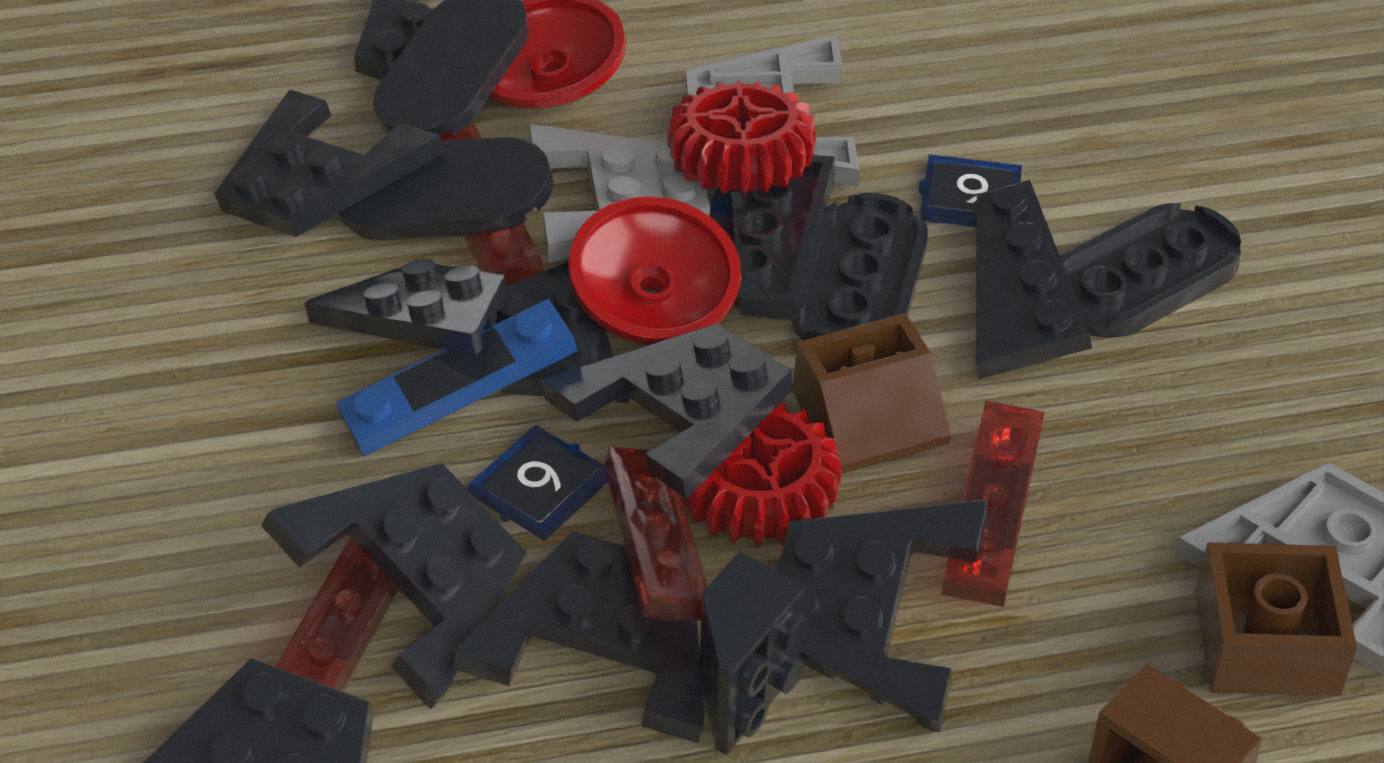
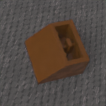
[793,313,951,474]

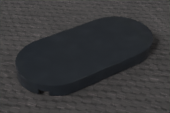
[373,0,530,136]
[339,136,553,240]
[792,193,928,341]
[1060,203,1241,337]

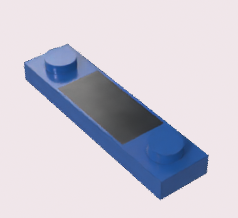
[336,299,578,456]

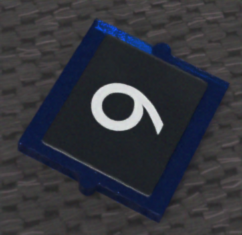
[918,154,1022,228]
[467,425,613,541]

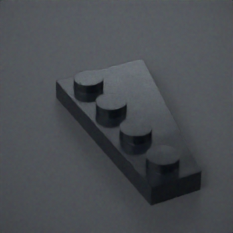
[731,155,836,320]
[976,179,1092,379]

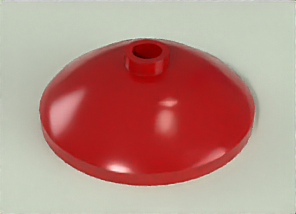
[490,0,626,109]
[568,196,741,345]

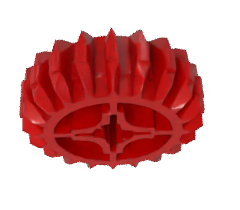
[667,79,816,195]
[679,401,842,549]

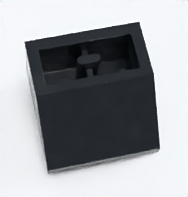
[700,551,808,755]

